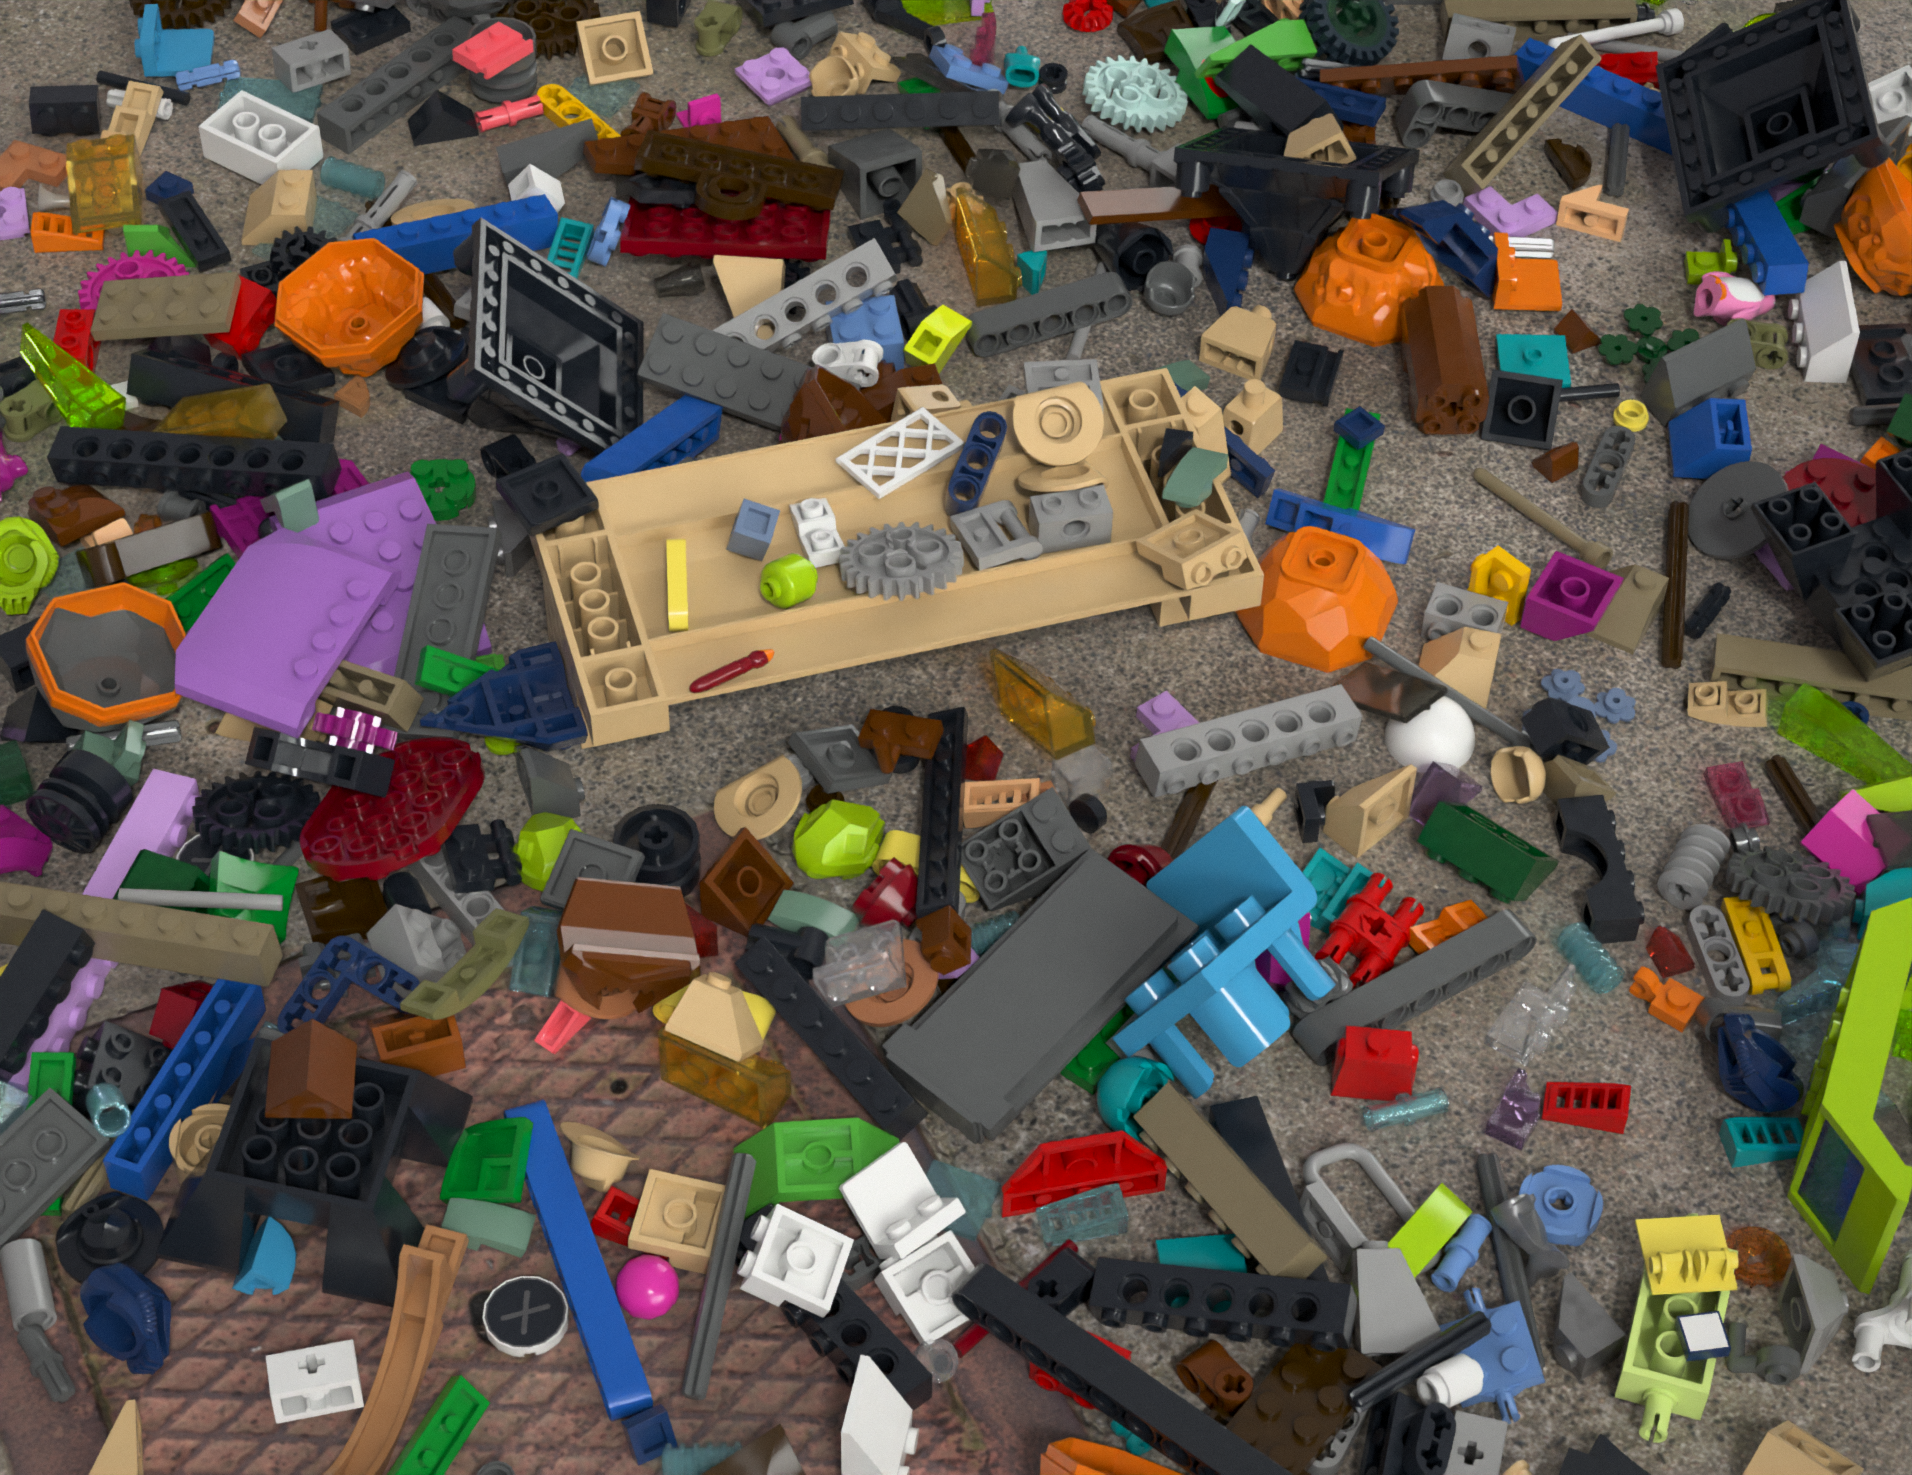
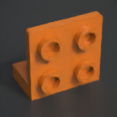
[1492,232,1562,311]

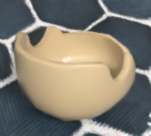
[809,55,859,96]
[1490,746,1546,804]

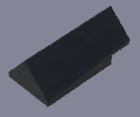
[1215,44,1344,137]

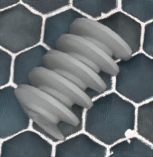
[1657,824,1731,910]

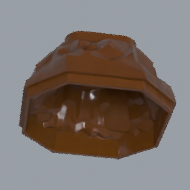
[776,364,888,445]

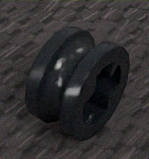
[1039,63,1068,94]

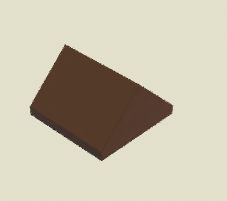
[700,827,794,938]
[265,1019,357,1119]

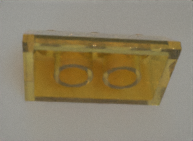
[955,187,1022,307]
[152,383,287,440]
[989,648,1096,760]
[658,1026,792,1129]

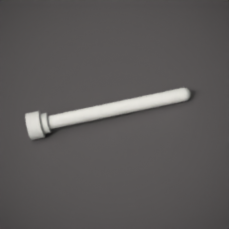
[1548,8,1684,49]

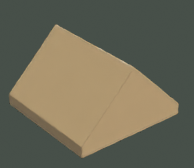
[576,11,654,86]

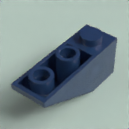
[1202,227,1255,317]

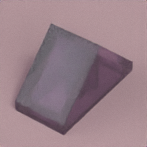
[1409,761,1483,826]

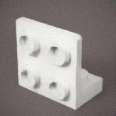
[839,1142,966,1259]

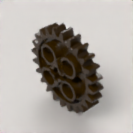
[129,0,232,29]
[496,0,601,59]

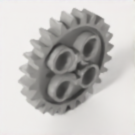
[839,522,964,601]

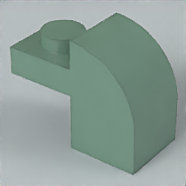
[72,720,146,787]

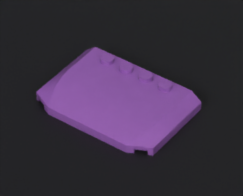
[175,527,401,739]

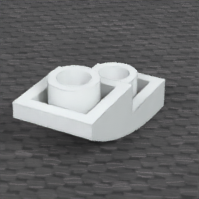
[789,498,845,568]

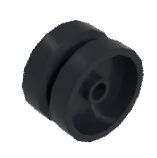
[613,804,702,898]

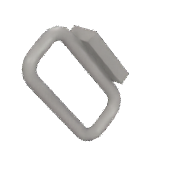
[1299,1142,1441,1275]

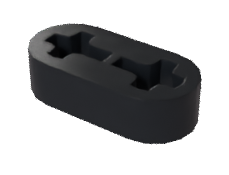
[1402,1402,1456,1475]

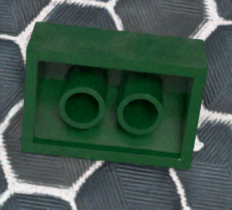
[1417,801,1560,904]

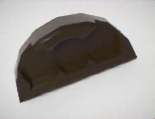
[1544,138,1593,190]

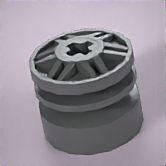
[467,17,538,103]

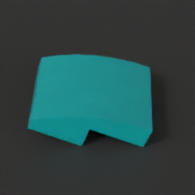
[1302,848,1385,934]
[1155,1234,1247,1313]

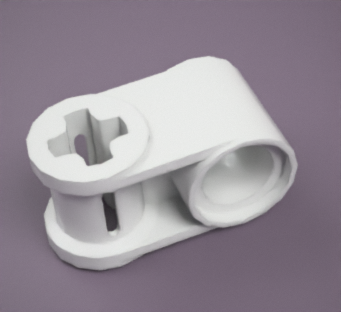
[812,340,883,387]

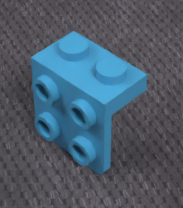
[135,4,215,77]

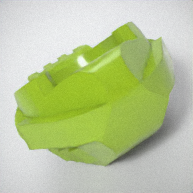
[0,516,60,615]
[792,799,885,880]
[513,812,586,892]

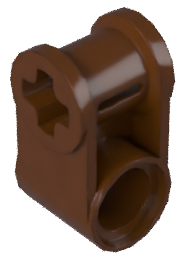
[1175,1339,1254,1417]

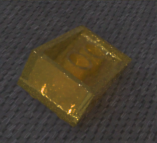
[66,134,143,234]

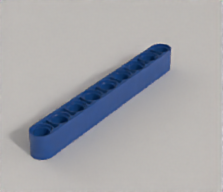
[503,1099,653,1422]

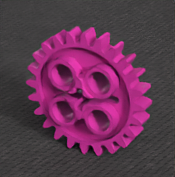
[78,250,189,312]

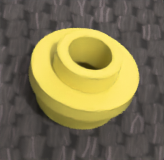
[1613,399,1649,432]

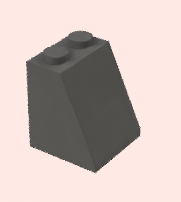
[828,128,922,220]

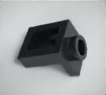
[0,356,36,409]
[1293,780,1336,843]

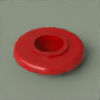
[1189,216,1242,245]

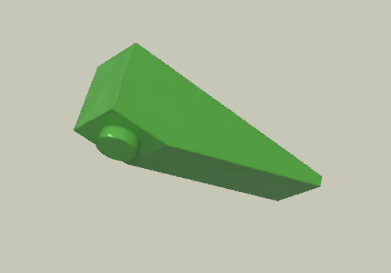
[1194,18,1317,78]

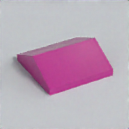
[1800,789,1912,896]

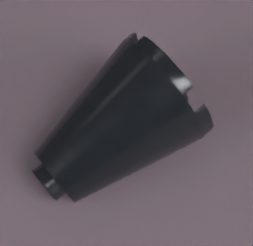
[1092,222,1174,292]

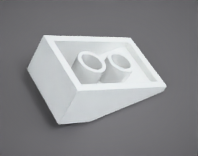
[841,1355,919,1475]

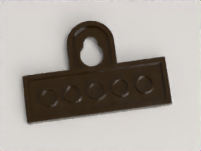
[634,130,845,220]

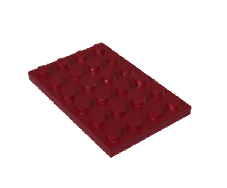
[620,189,832,262]

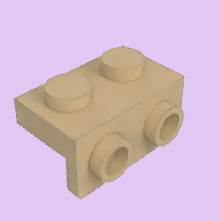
[827,32,901,94]

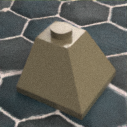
[1584,564,1669,655]

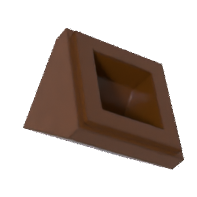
[1554,309,1601,354]
[1531,441,1579,483]

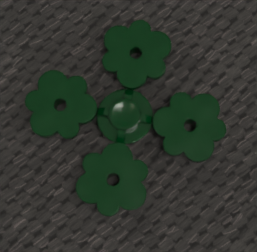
[1598,304,1700,384]

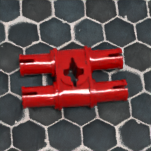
[1315,873,1424,989]

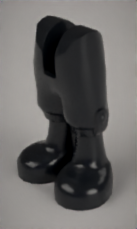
[1005,83,1101,160]

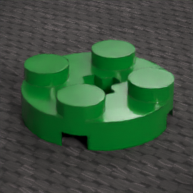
[409,459,476,521]

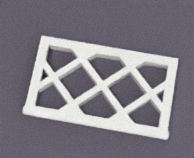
[835,407,965,499]

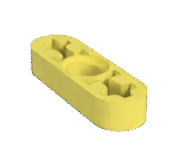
[666,539,688,632]

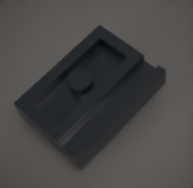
[331,5,411,56]
[1279,340,1344,407]

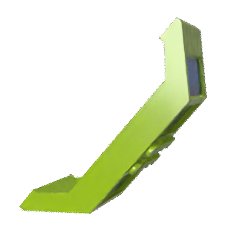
[1787,897,1912,1294]

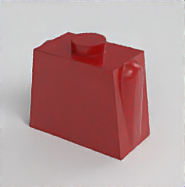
[1331,1025,1419,1103]

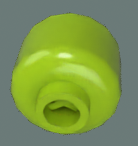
[760,553,818,609]

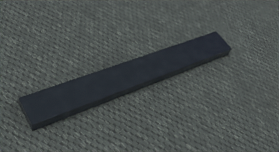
[916,707,968,919]

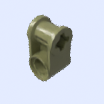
[694,0,743,57]
[1727,318,1788,369]
[0,379,70,443]

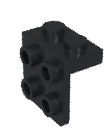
[72,1021,173,1116]

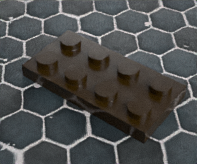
[1225,1343,1383,1475]

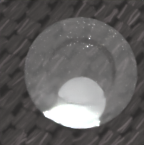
[914,1339,958,1383]

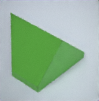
[123,225,196,267]

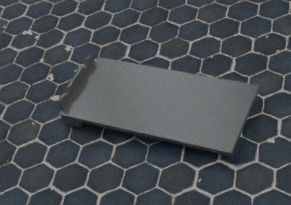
[882,848,1199,1144]

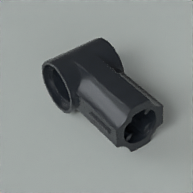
[889,279,938,343]
[745,923,831,980]

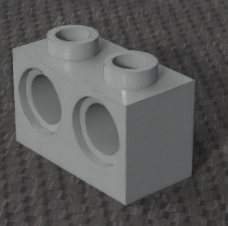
[1421,582,1508,640]

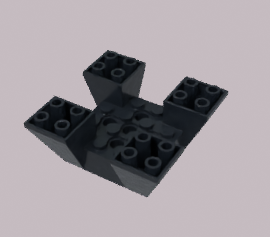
[1751,448,1912,682]
[155,1037,473,1307]

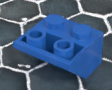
[1667,398,1752,479]

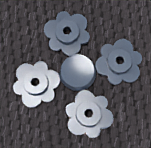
[1522,669,1636,763]

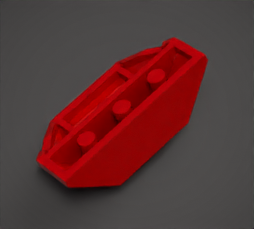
[1000,1130,1167,1218]

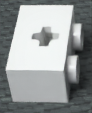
[266,1339,364,1424]

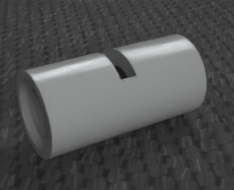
[0,1239,57,1332]

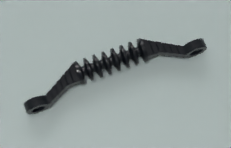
[863,0,947,55]

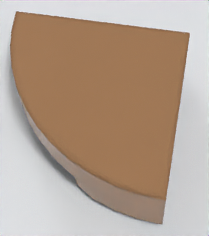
[334,375,370,418]

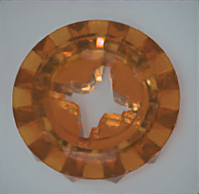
[1726,1227,1791,1289]

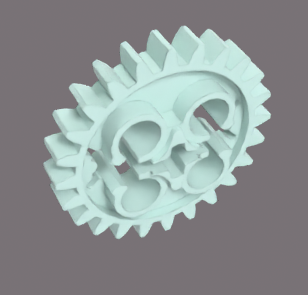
[1082,55,1188,133]

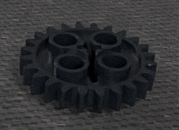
[192,770,321,854]

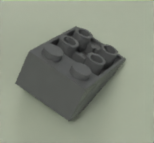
[961,787,1091,912]

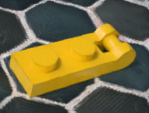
[1721,896,1791,995]

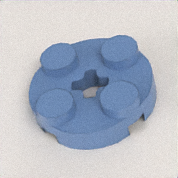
[587,197,630,267]
[1519,1165,1603,1246]

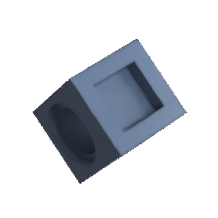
[726,499,780,561]

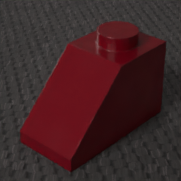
[149,980,214,1049]

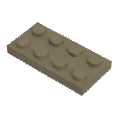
[90,272,241,341]

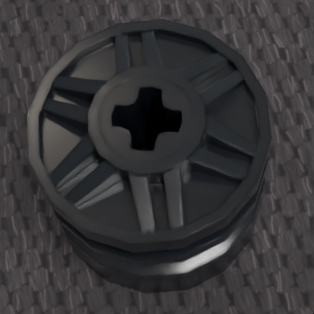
[25,749,133,854]

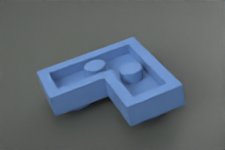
[929,44,1009,94]

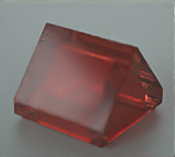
[965,735,1004,781]
[1646,925,1695,979]

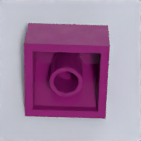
[1520,551,1624,641]

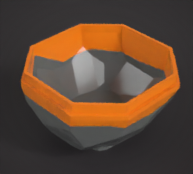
[25,582,186,732]

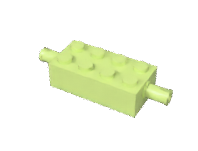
[1614,1213,1738,1443]

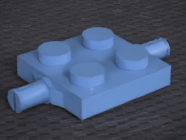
[1439,1288,1545,1424]

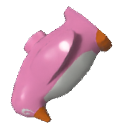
[1694,271,1776,326]

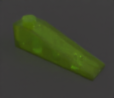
[20,322,126,429]
[1777,682,1912,784]

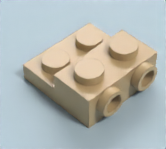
[1136,509,1247,591]
[628,1169,726,1274]

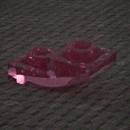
[970,12,997,67]
[1703,761,1770,829]

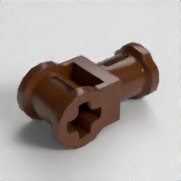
[620,92,676,136]

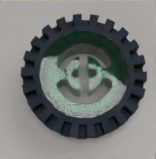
[1299,0,1399,66]

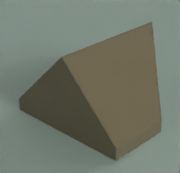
[897,168,952,246]
[1543,755,1616,806]

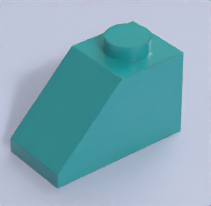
[1851,861,1912,940]

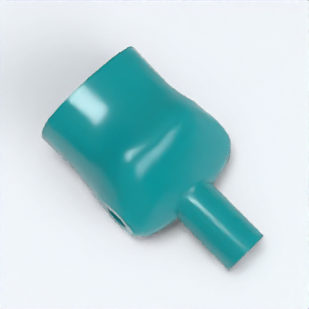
[1003,46,1041,87]

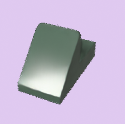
[260,479,319,533]

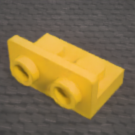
[1467,545,1531,626]

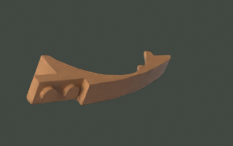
[322,1224,469,1475]

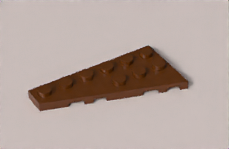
[1320,55,1525,95]
[583,116,796,175]

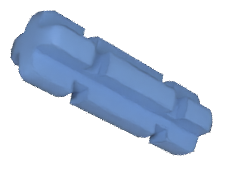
[176,59,241,91]

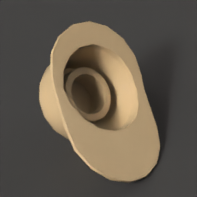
[559,1122,640,1193]

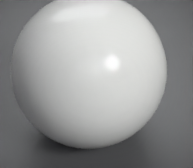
[1384,694,1475,774]

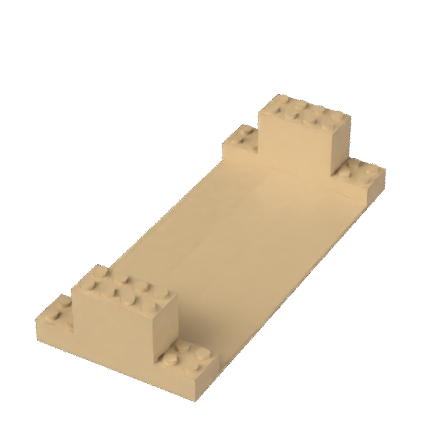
[529,368,1264,749]

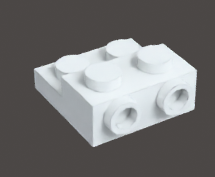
[1868,65,1912,137]
[737,1204,854,1318]
[874,1230,975,1349]

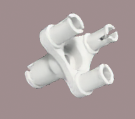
[1852,1249,1912,1372]

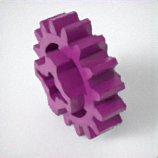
[312,707,398,754]

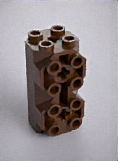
[1400,286,1489,435]

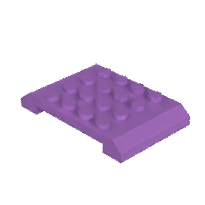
[269,471,492,676]

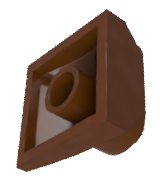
[28,485,126,547]

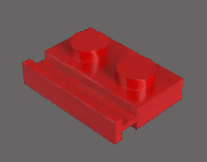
[1596,51,1659,90]

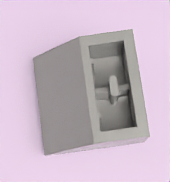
[366,904,467,998]

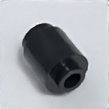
[382,872,432,915]

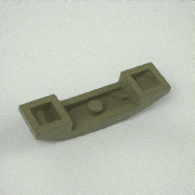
[400,908,530,1020]

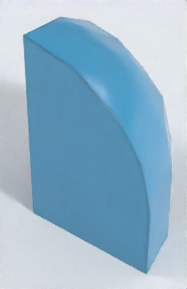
[232,1216,296,1295]

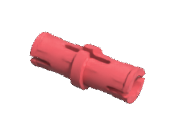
[474,94,544,133]

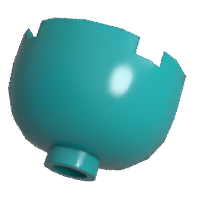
[1097,1056,1174,1142]

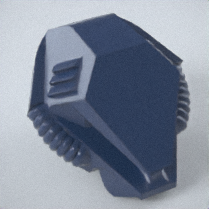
[1718,1012,1804,1113]
[80,1262,171,1375]

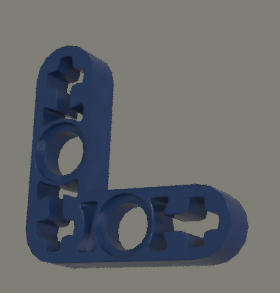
[277,936,421,1034]

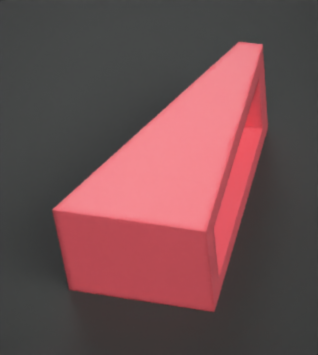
[534,1000,591,1055]

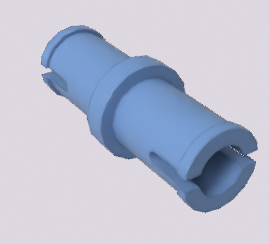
[1431,1214,1492,1292]

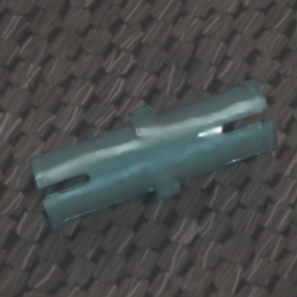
[1363,1087,1449,1132]

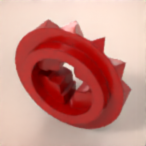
[1062,0,1113,32]

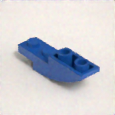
[1265,488,1415,564]

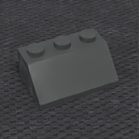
[1640,318,1756,427]

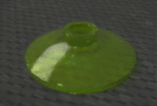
[126,559,199,595]

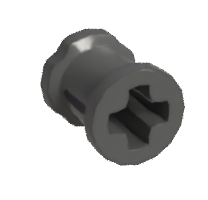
[157,490,206,521]

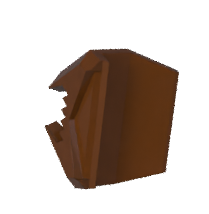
[556,877,701,1013]

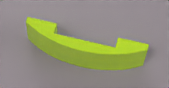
[1350,1183,1473,1288]

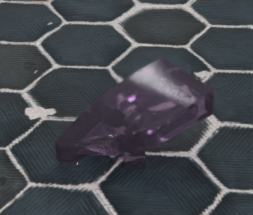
[1484,1068,1541,1151]

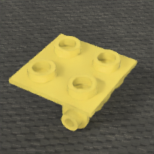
[1635,1215,1738,1295]

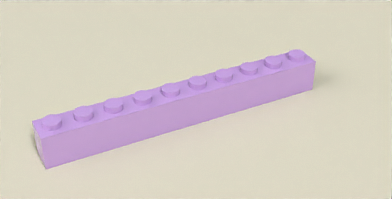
[2,769,202,1107]

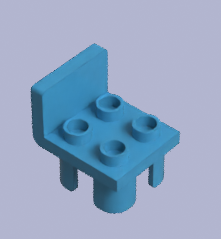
[1112,806,1336,1099]

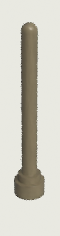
[1473,468,1613,569]

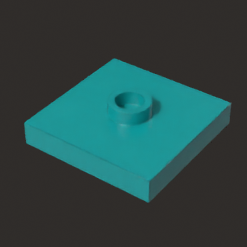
[1495,334,1572,388]

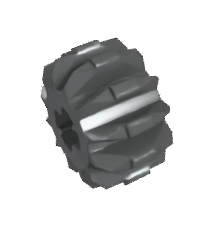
[1283,957,1353,1020]

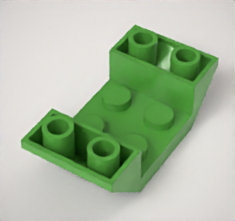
[733,1118,900,1221]

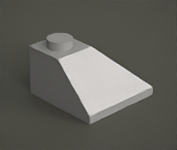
[1777,1254,1849,1374]

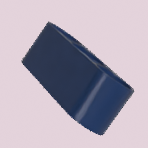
[944,411,1007,516]

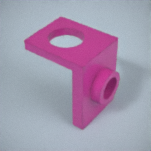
[676,93,721,128]

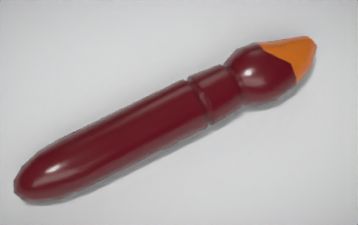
[689,649,775,693]

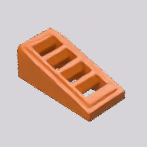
[31,212,106,253]

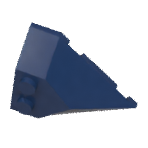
[1374,200,1498,298]
[420,641,588,752]

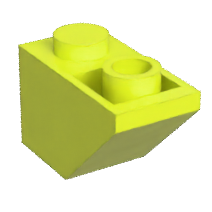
[903,305,972,374]

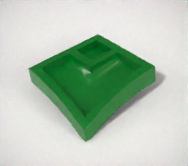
[208,851,299,945]
[439,1117,533,1204]

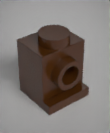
[916,905,972,976]

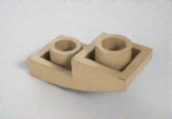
[1687,681,1768,727]

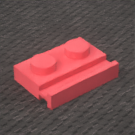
[452,21,534,80]

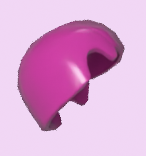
[615,1254,679,1320]

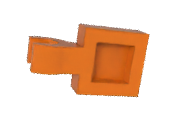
[1629,966,1705,1033]

